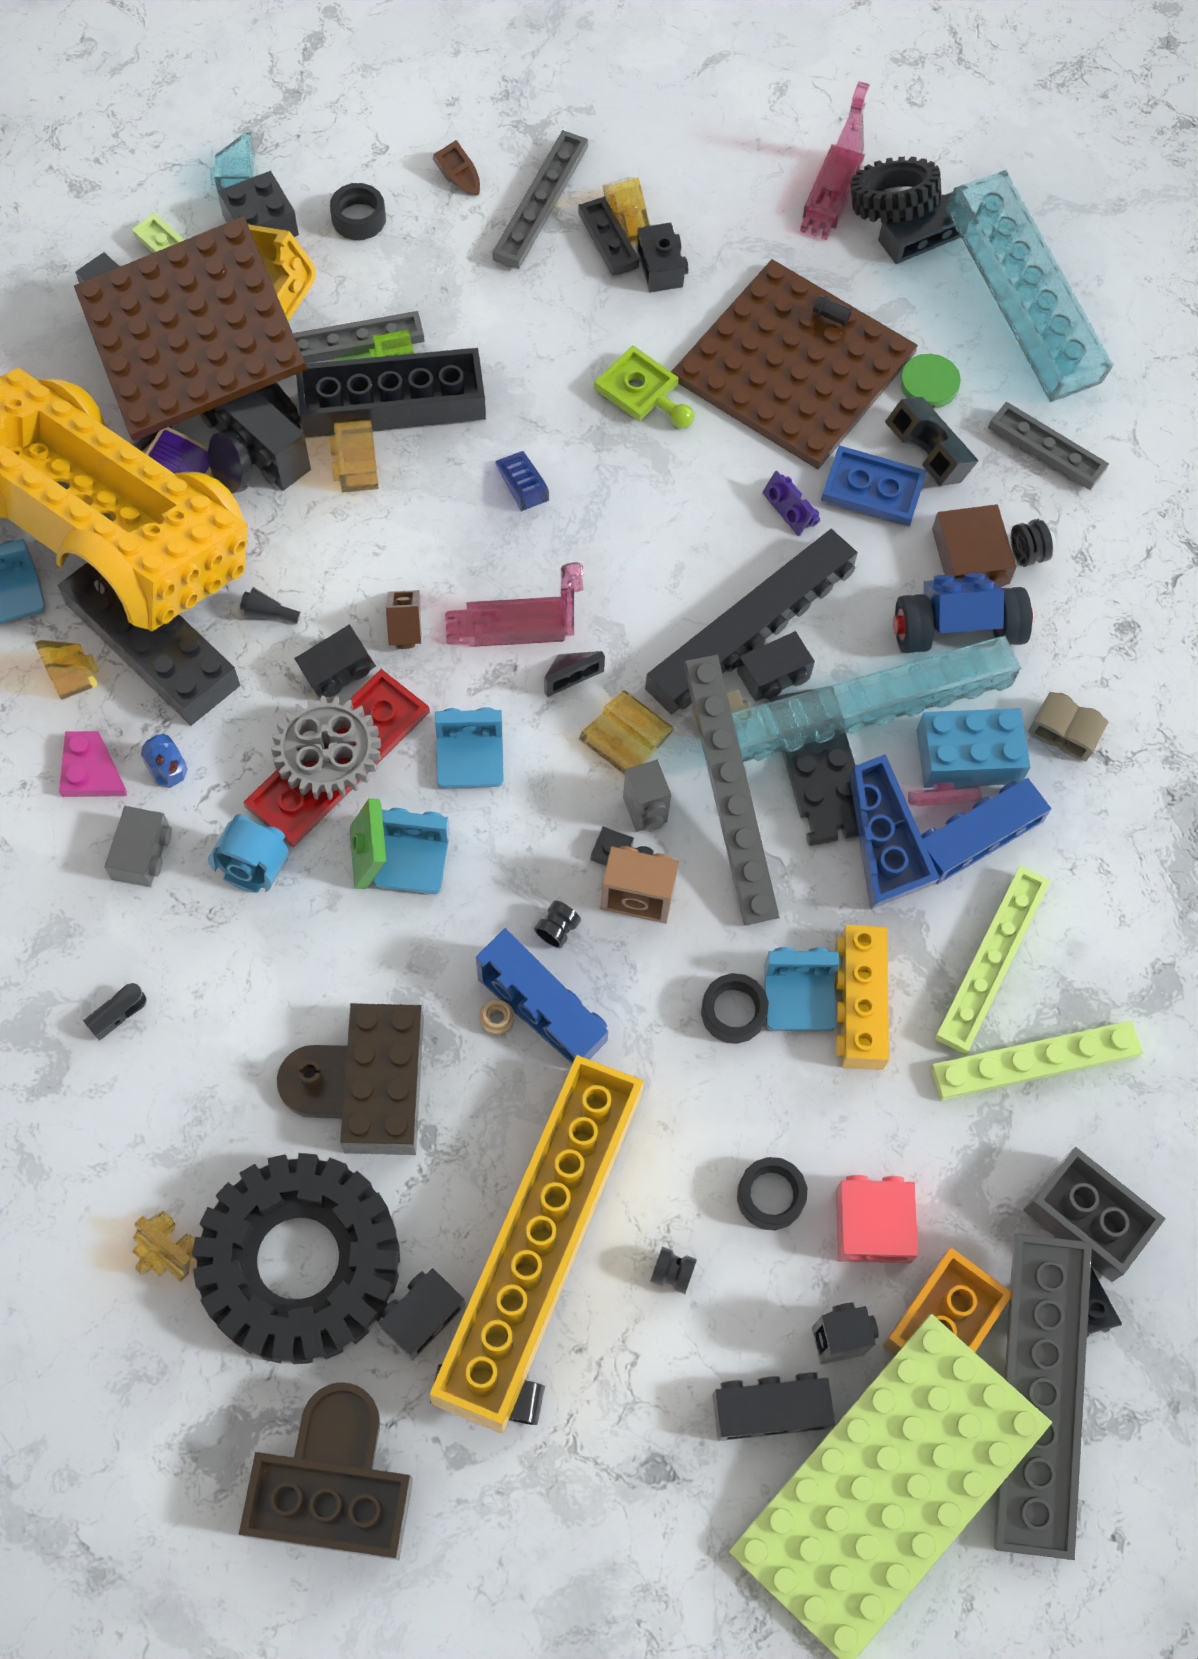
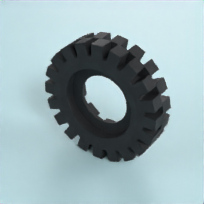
[192,1153,400,1365]

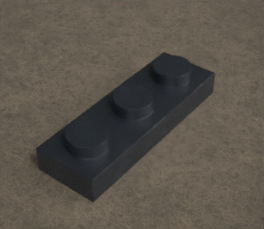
[578,196,640,276]

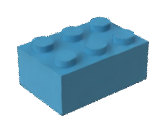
[916,708,1031,788]

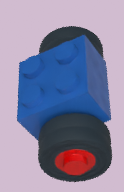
[893,572,1033,653]

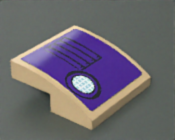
[145,427,213,477]

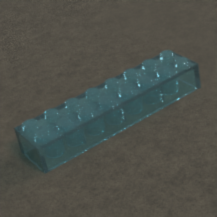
[946,170,1114,403]

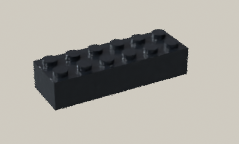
[296,347,486,437]
[57,562,240,726]

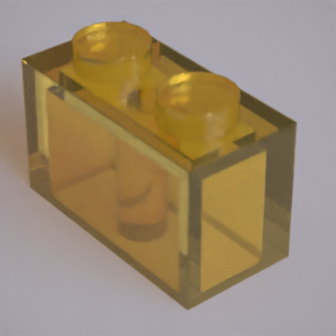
[329,420,379,493]

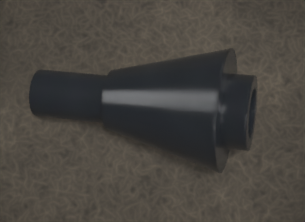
[240,587,301,624]

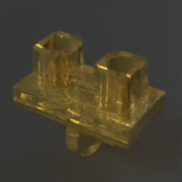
[132,1211,195,1282]

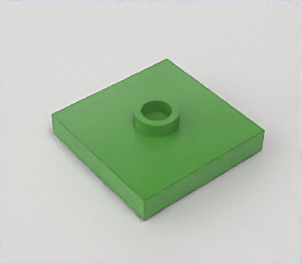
[349,798,386,889]

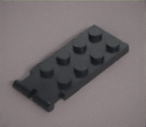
[768,686,859,846]

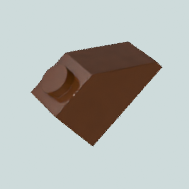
[386,590,422,649]

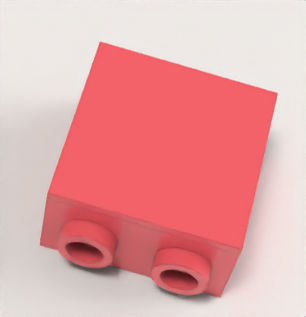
[836,1175,918,1263]

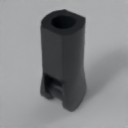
[83,983,147,1041]

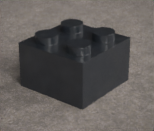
[217,170,299,237]

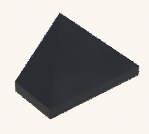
[544,651,605,697]

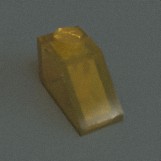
[602,177,650,243]
[35,640,99,700]

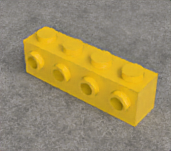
[835,925,889,1070]

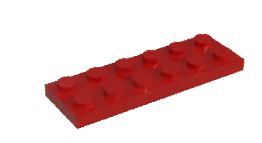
[243,669,430,848]

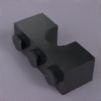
[885,397,979,486]

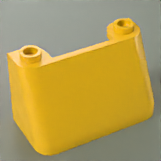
[248,224,316,322]

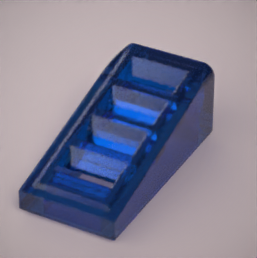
[495,451,549,511]

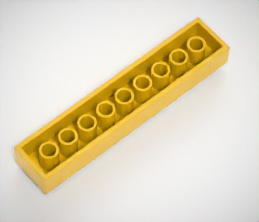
[429,1055,644,1434]

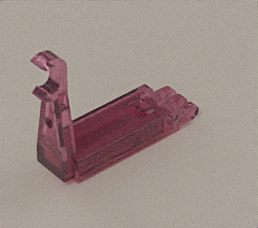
[800,81,870,240]
[445,562,584,647]

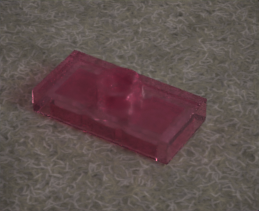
[908,782,982,806]

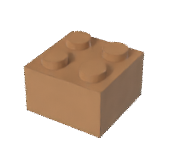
[600,846,679,924]

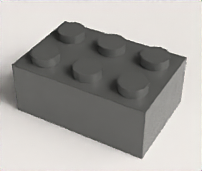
[1023,1147,1166,1282]

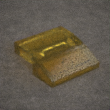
[579,690,674,775]

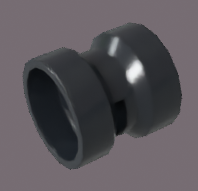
[534,900,581,949]
[650,1246,697,1295]

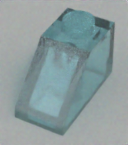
[210,132,255,191]

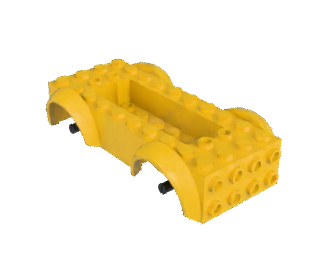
[0,367,248,631]

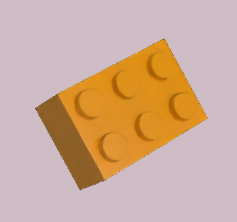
[882,1248,1011,1355]

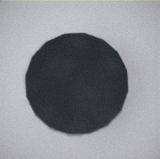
[208,430,252,494]

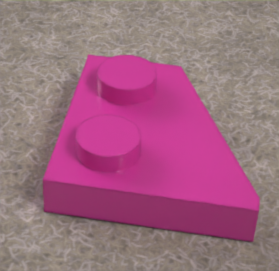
[59,731,127,797]

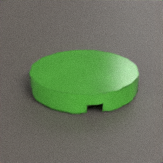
[901,353,961,408]

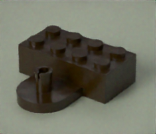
[277,1003,424,1155]
[238,1382,413,1560]

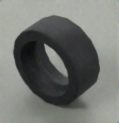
[330,183,386,240]
[701,973,769,1044]
[737,1157,808,1231]

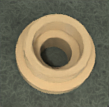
[479,1000,514,1035]

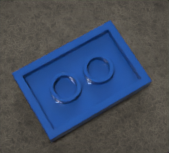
[821,445,927,526]

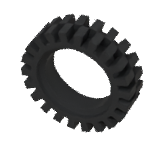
[850,156,942,223]

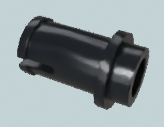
[812,295,853,327]

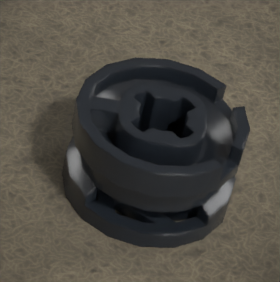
[1010,518,1053,567]

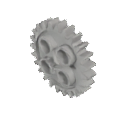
[271,696,381,800]

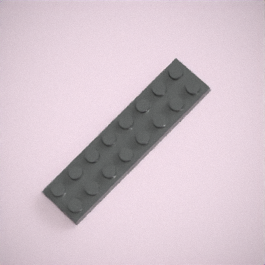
[994,1234,1092,1560]

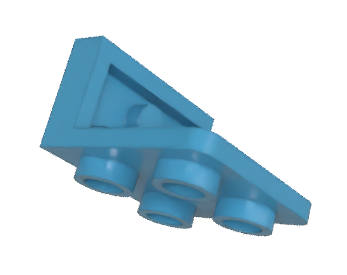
[0,539,45,624]
[435,707,504,788]
[373,808,450,894]
[764,947,839,1031]

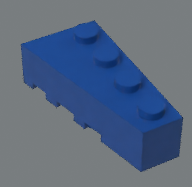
[849,754,940,909]
[476,928,608,1064]

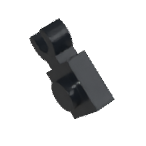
[590,826,654,866]

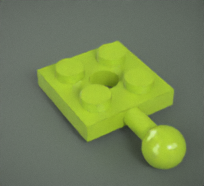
[594,345,694,429]

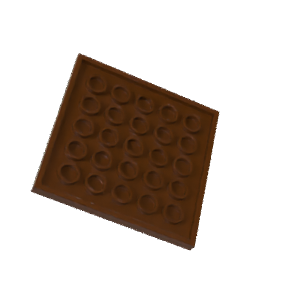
[74,216,308,441]
[671,259,918,470]

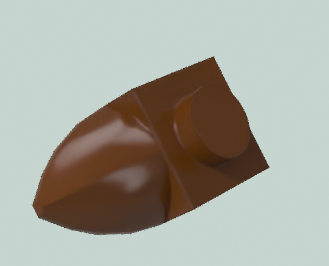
[433,140,480,195]

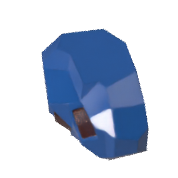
[141,734,188,788]

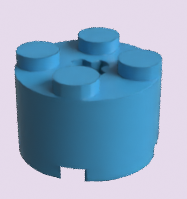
[208,814,289,893]

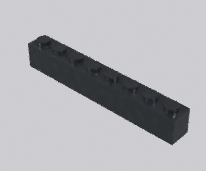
[645,528,858,715]

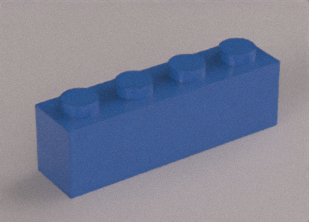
[921,777,1052,885]

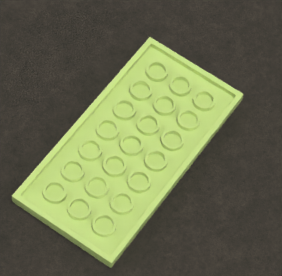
[728,1314,1053,1659]

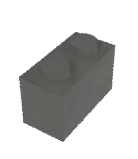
[623,759,671,832]
[104,806,172,887]

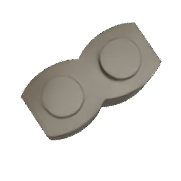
[1028,692,1109,762]

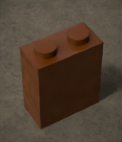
[932,504,1017,588]

